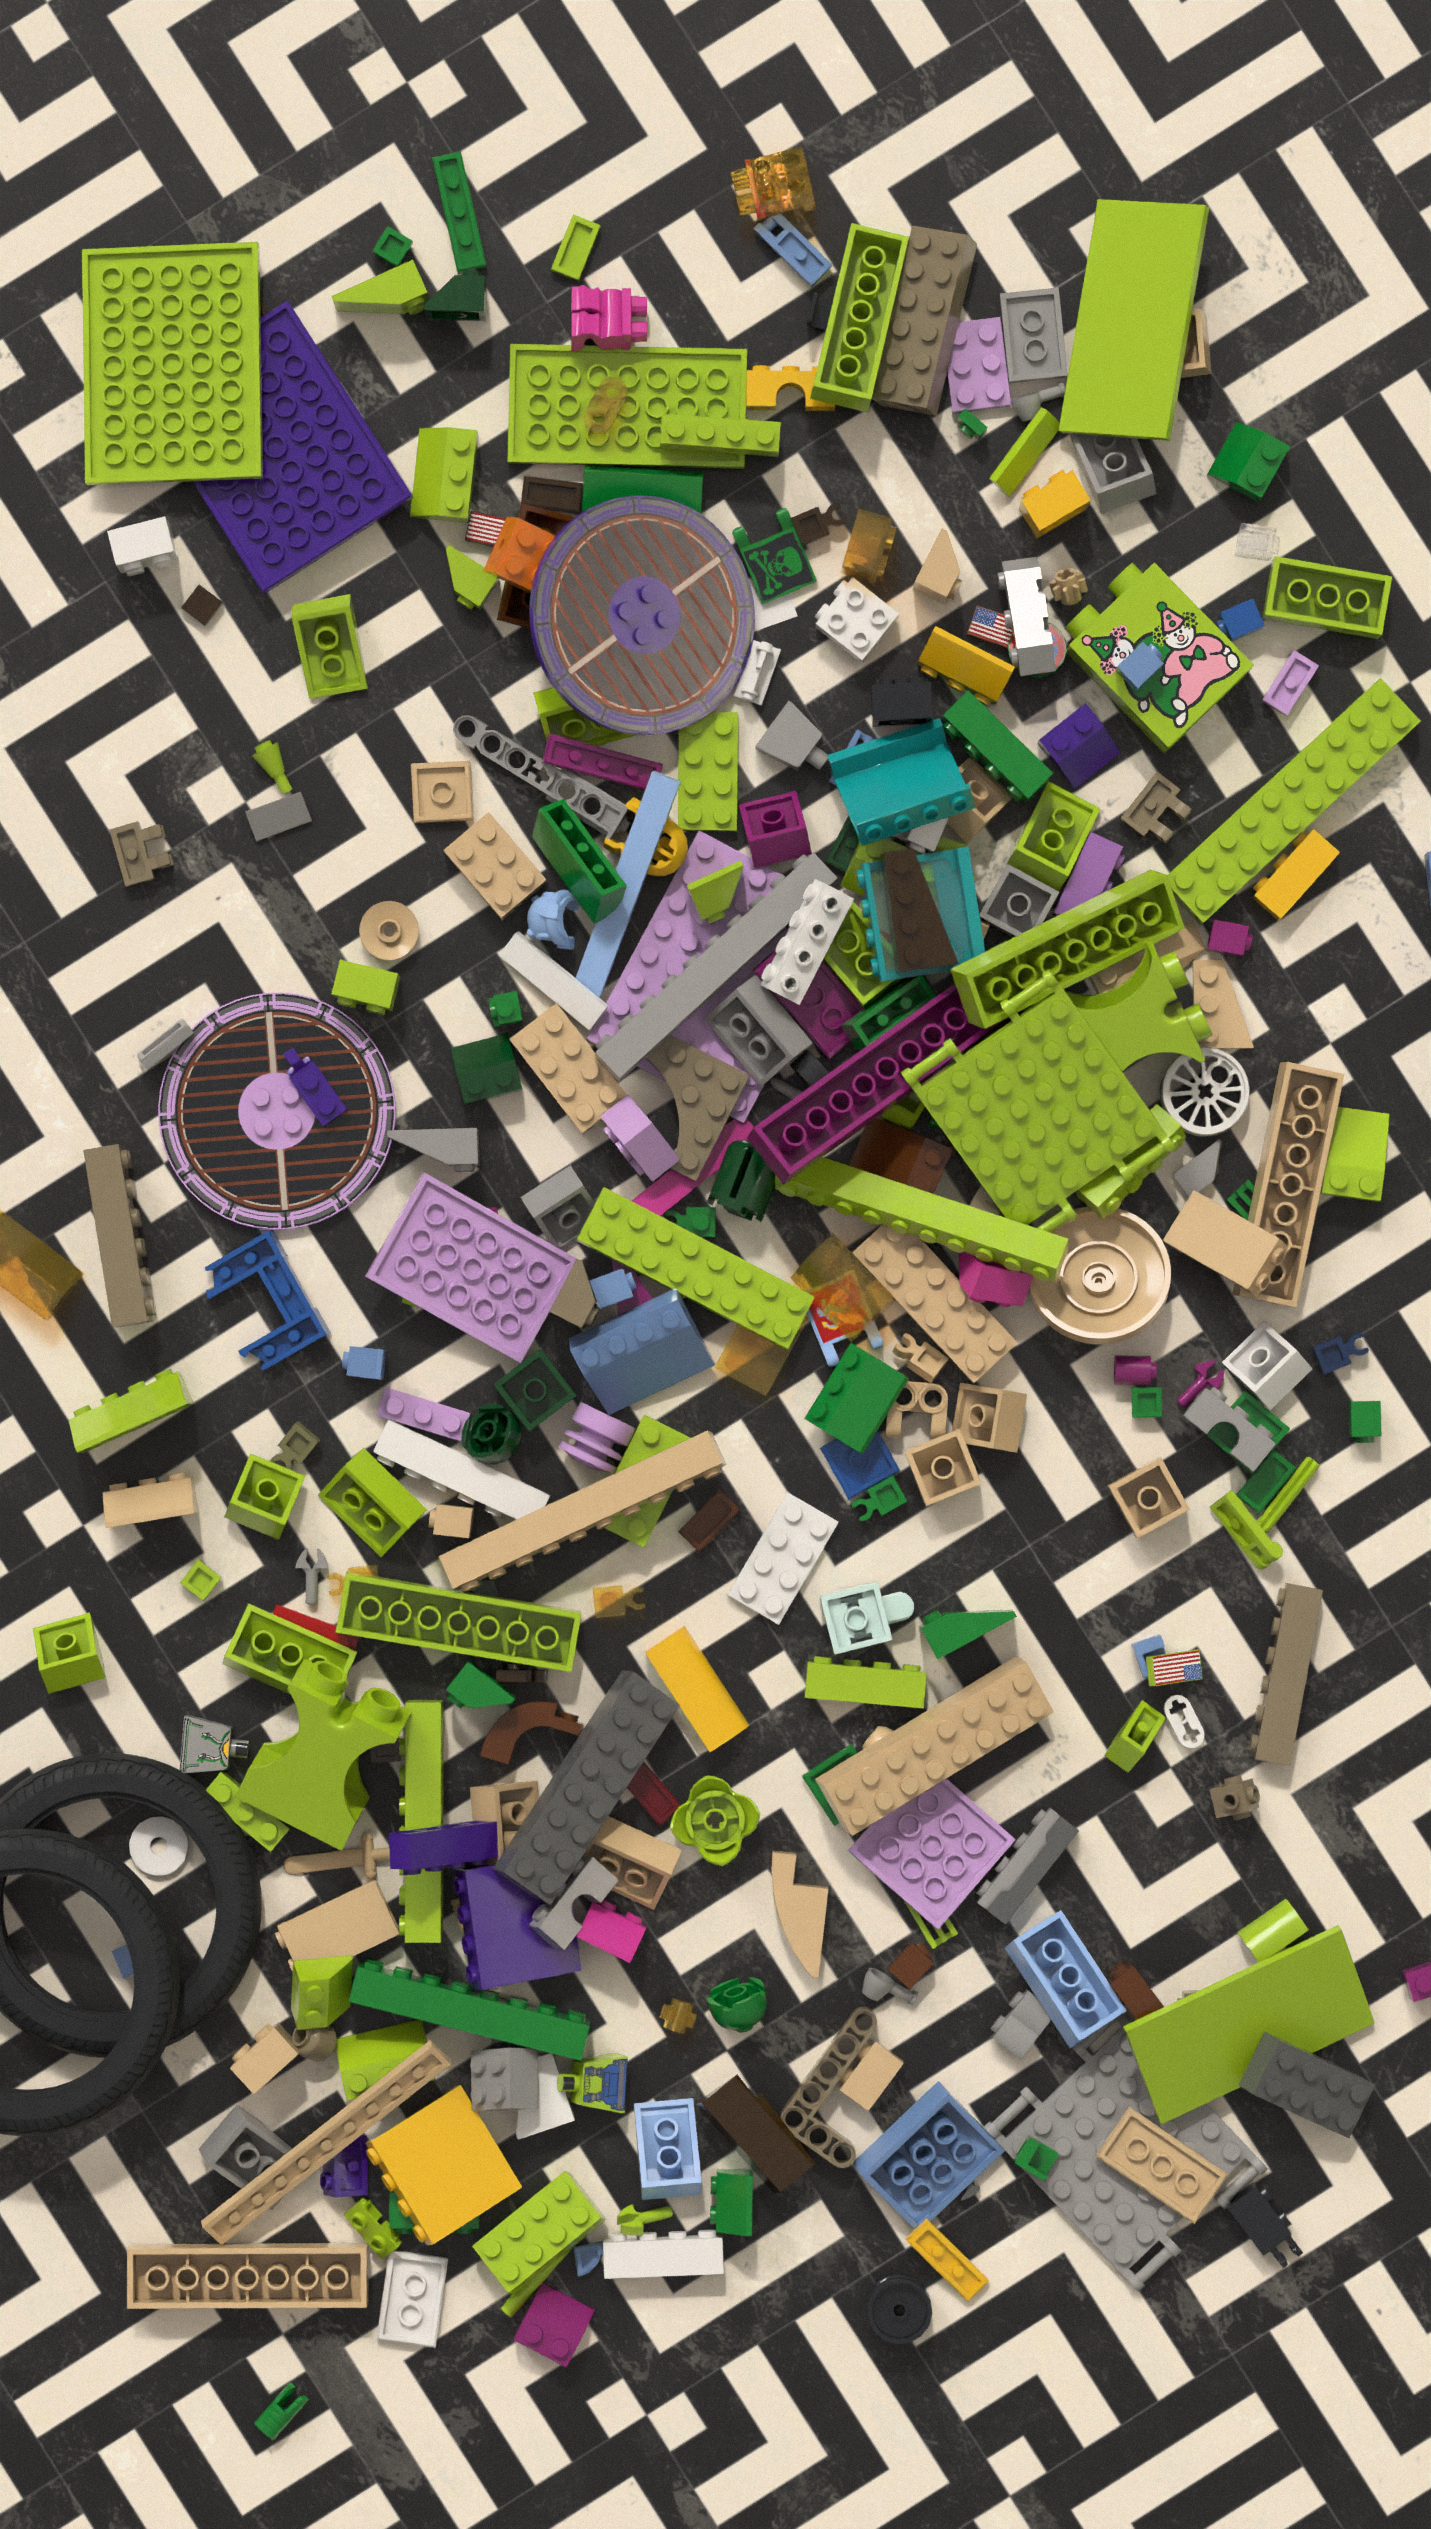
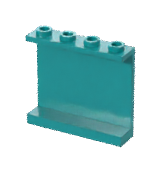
[827,718,975,846]

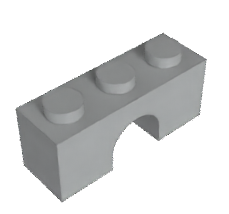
[1182,1387,1276,1472]
[529,1856,618,1950]

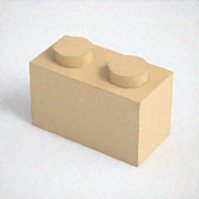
[428,1504,474,1538]
[839,2039,904,2111]

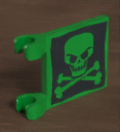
[732,508,817,604]

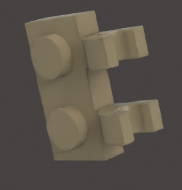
[1121,772,1191,844]
[109,821,174,887]

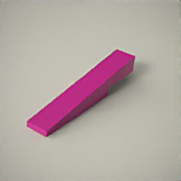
[632,1118,753,1216]

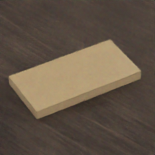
[1095,2106,1228,2224]

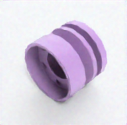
[558,1402,636,1474]

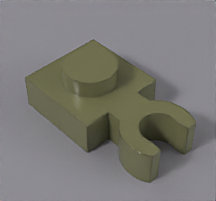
[270,1421,320,1470]

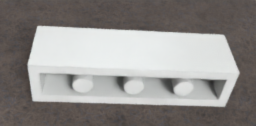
[603,2230,724,2279]

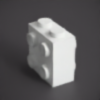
[815,577,899,664]

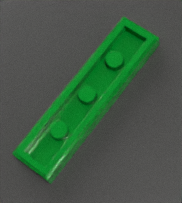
[432,151,487,274]

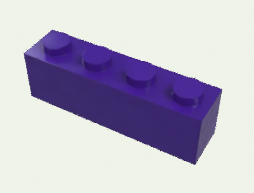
[389,1820,498,1875]

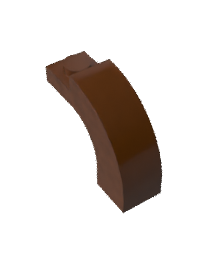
[480,1701,583,1765]

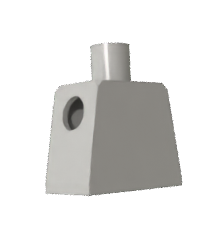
[755,701,828,771]

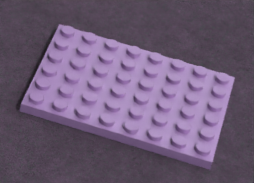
[587,830,828,1123]

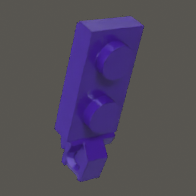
[283,1047,347,1127]

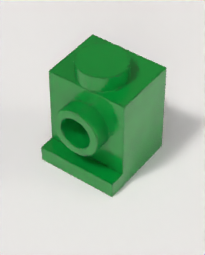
[488,991,523,1028]

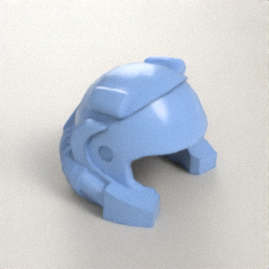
[527,890,580,950]

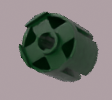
[707,1140,775,1223]

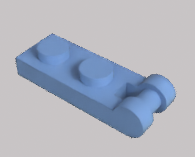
[753,208,832,288]

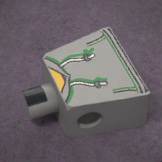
[179,1715,249,1773]

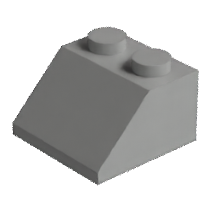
[520,1165,595,1250]

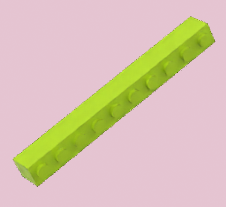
[775,1157,1069,1282]

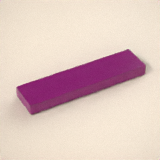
[541,734,663,791]

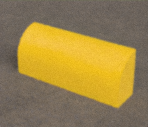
[645,1626,749,1752]

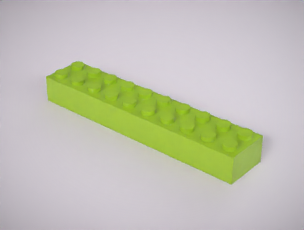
[1167,678,1421,925]

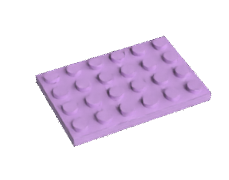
[365,1172,577,1363]

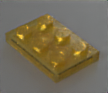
[714,1316,808,1396]

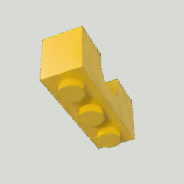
[746,365,835,411]

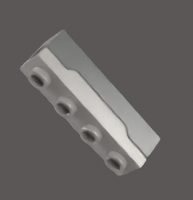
[976,1807,1079,1925]

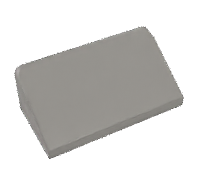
[245,792,312,841]

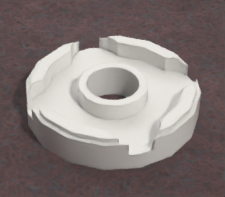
[129,1816,189,1876]

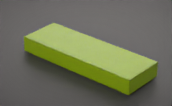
[989,407,1060,496]

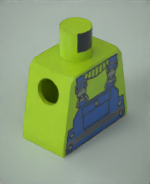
[557,2053,628,2113]

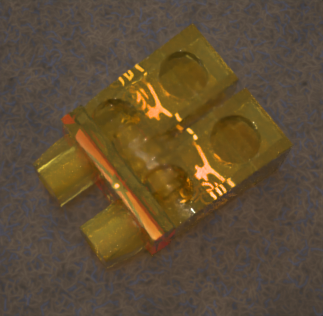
[731,146,816,220]

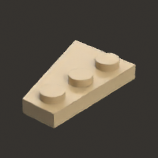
[1192,959,1254,1049]

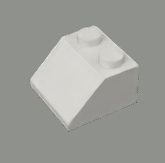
[1222,1321,1312,1410]

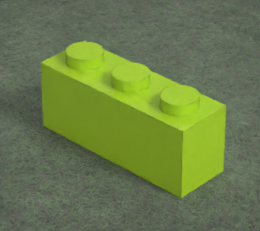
[206,1770,292,1852]

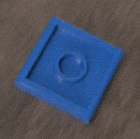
[820,1430,900,1500]

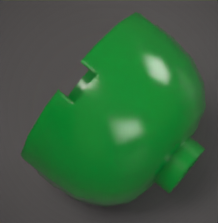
[706,1977,767,2033]

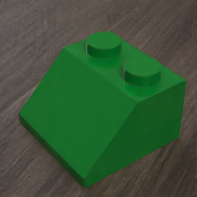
[1207,422,1291,503]
[446,1660,517,1709]
[710,2169,753,2236]

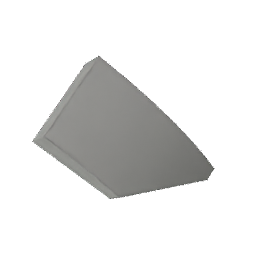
[1173,1139,1222,1197]

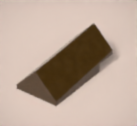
[695,2074,816,2193]

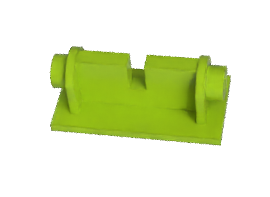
[343,2197,402,2260]

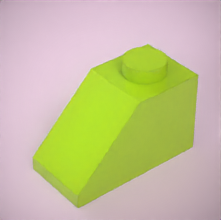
[446,545,500,610]
[1104,1700,1166,1773]

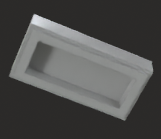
[137,1019,194,1070]

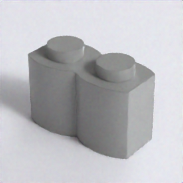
[990,1989,1051,2060]

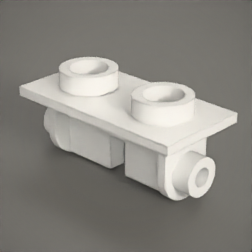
[734,640,781,706]

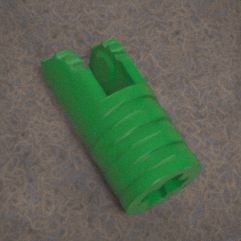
[254,2382,309,2440]

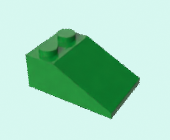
[919,1610,1017,1659]

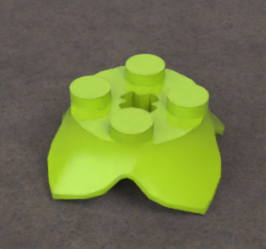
[670,1775,760,1866]

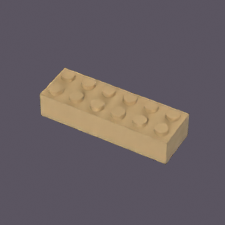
[851,1225,1018,1384]

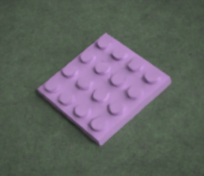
[847,1778,1016,1930]

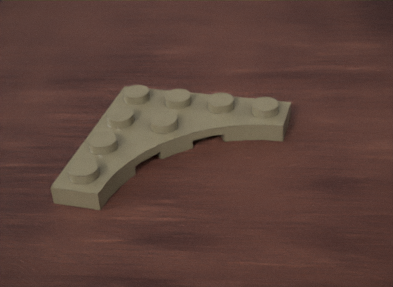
[645,1035,750,1181]

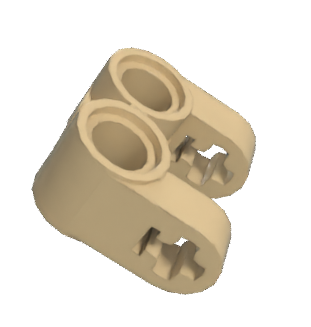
[885,1381,948,1440]

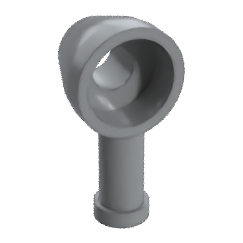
[1010,382,1066,422]
[862,1968,918,2006]

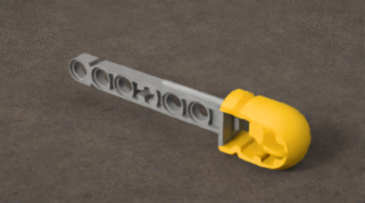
[453,715,688,876]

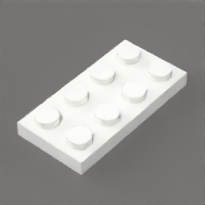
[727,1492,839,1625]

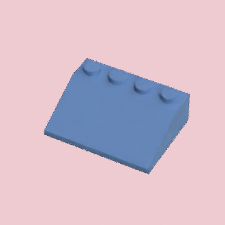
[569,1288,715,1415]
[853,2081,1005,2229]

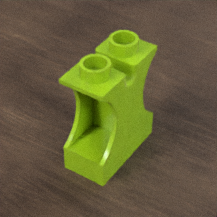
[1024,940,1213,1071]
[235,1659,412,1851]

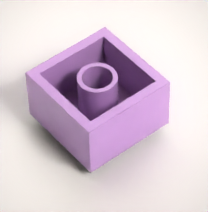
[600,1095,680,1182]

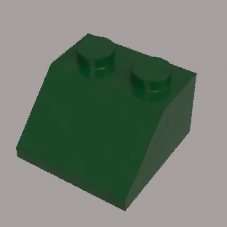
[424,270,487,321]
[451,1033,523,1105]

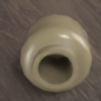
[292,2026,337,2062]

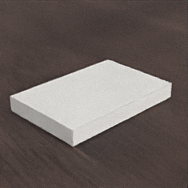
[376,2250,448,2348]

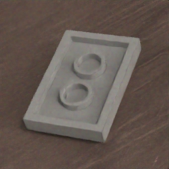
[999,287,1068,383]

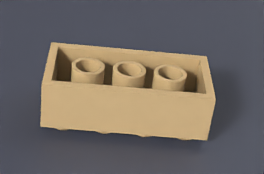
[510,1003,627,1135]

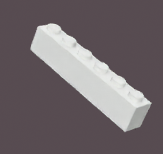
[373,1420,551,1522]

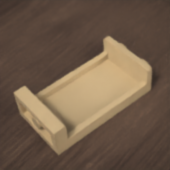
[1163,1190,1288,1297]
[275,1878,399,1972]

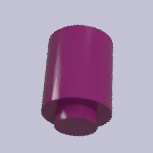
[1114,1355,1157,1386]

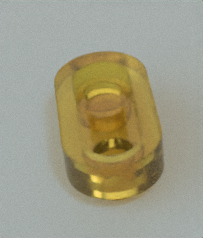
[584,377,628,434]

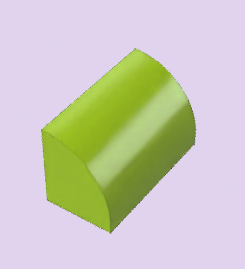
[1237,1899,1309,1963]

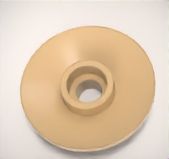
[359,901,419,960]

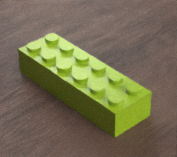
[810,223,909,412]

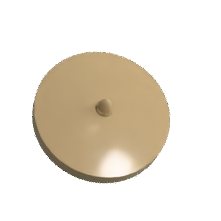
[1029,1207,1171,1344]

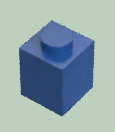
[1216,598,1265,642]

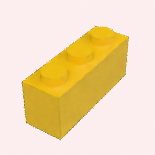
[1252,829,1340,921]

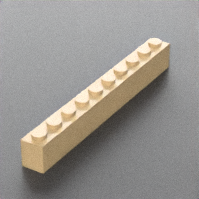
[439,1430,727,1592]

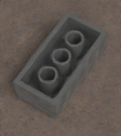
[1239,2032,1375,2138]

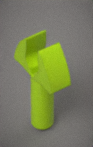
[617,2205,673,2236]

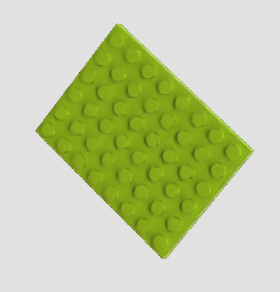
[82,242,263,485]

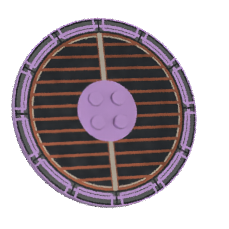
[158,993,396,1230]

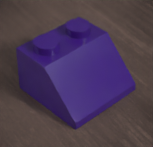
[1037,703,1121,789]

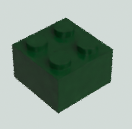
[493,1348,577,1432]

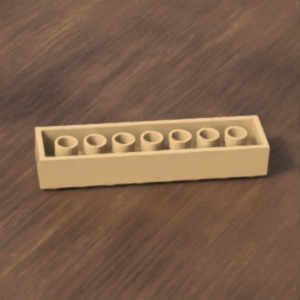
[1232,1062,1345,1308]
[815,1656,1054,1836]
[127,2243,368,2309]

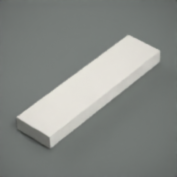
[499,931,609,1030]

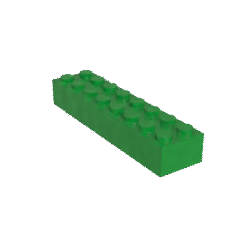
[349,1959,591,2061]

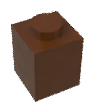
[887,1941,934,1989]

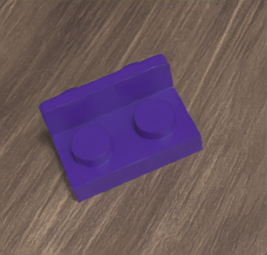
[320,2134,368,2198]

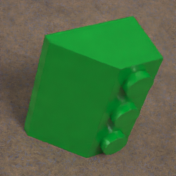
[804,1343,909,1455]

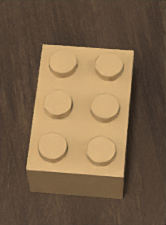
[443,812,547,921]

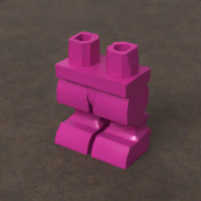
[571,285,647,352]

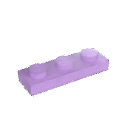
[376,1387,471,1441]

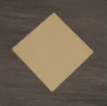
[411,761,473,824]

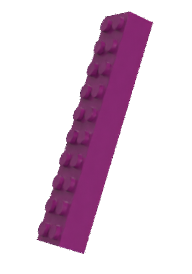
[747,983,1012,1185]

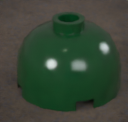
[461,1403,522,1465]

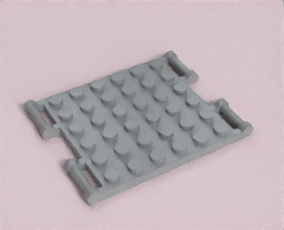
[983,2014,1268,2292]

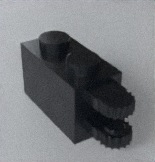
[1226,2183,1303,2268]

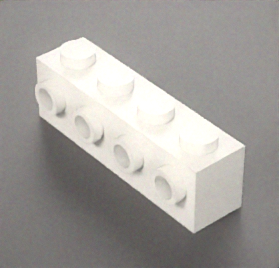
[761,879,854,1005]

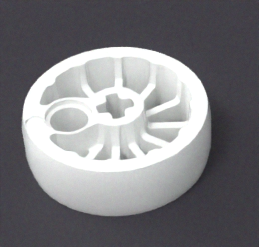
[1160,1047,1250,1137]

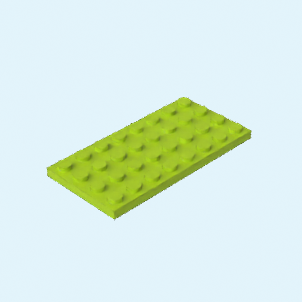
[508,344,747,469]

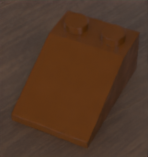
[849,1118,953,1194]

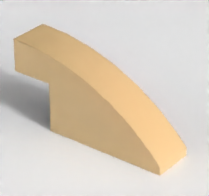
[771,1850,829,1978]

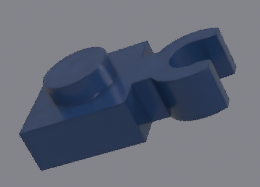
[1312,1333,1369,1375]

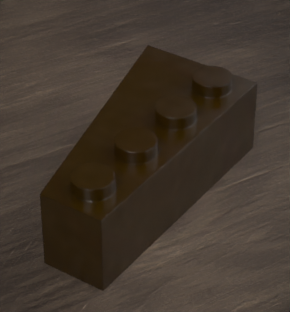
[880,849,959,972]

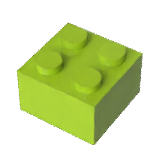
[332,959,401,1015]

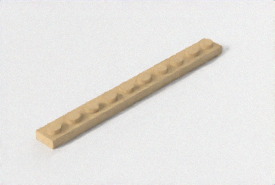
[201,2040,451,2245]

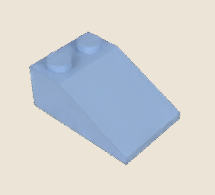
[634,2098,702,2200]

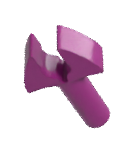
[1177,1361,1224,1408]

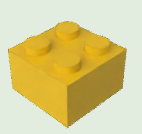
[1019,470,1091,539]

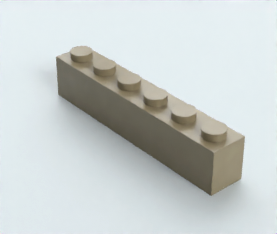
[1249,1583,1323,1766]

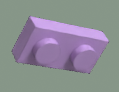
[1262,650,1319,717]

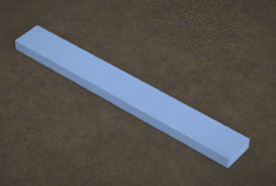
[576,771,681,999]

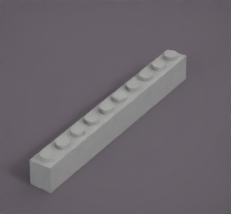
[595,852,838,1082]

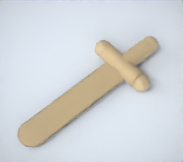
[283,1832,390,1879]

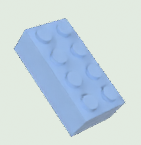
[1005,1910,1127,2048]

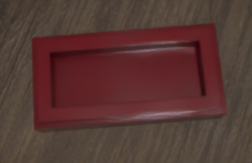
[627,1762,681,1826]

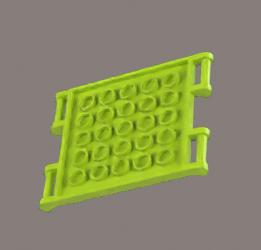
[901,969,1177,1233]

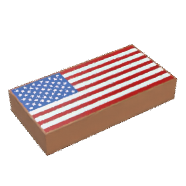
[967,606,1012,649]

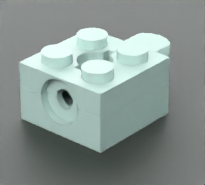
[820,1581,914,1654]

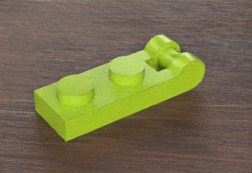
[1209,1490,1283,1570]

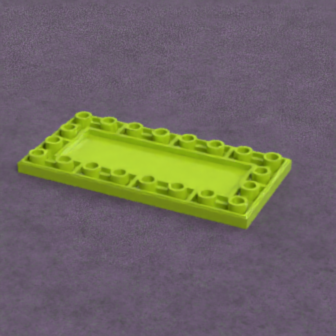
[1059,199,1209,441]
[1123,1925,1375,2125]

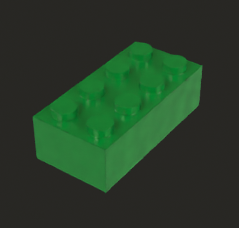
[941,690,1053,804]

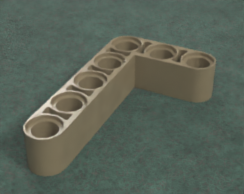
[780,2007,877,2168]

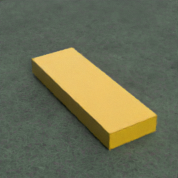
[905,2218,989,2302]

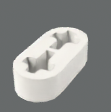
[1163,1695,1205,1748]

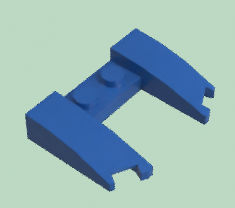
[205,1230,331,1371]

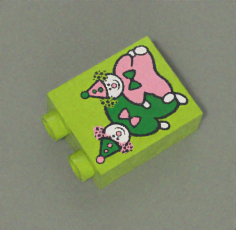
[1064,562,1254,754]

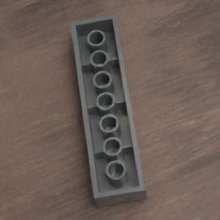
[493,1670,680,1905]

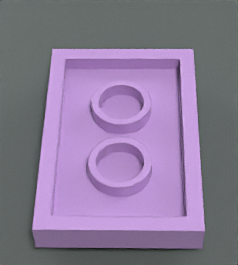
[947,317,1011,414]

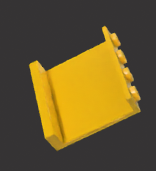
[365,2085,522,2245]

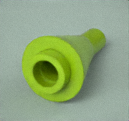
[252,740,292,794]

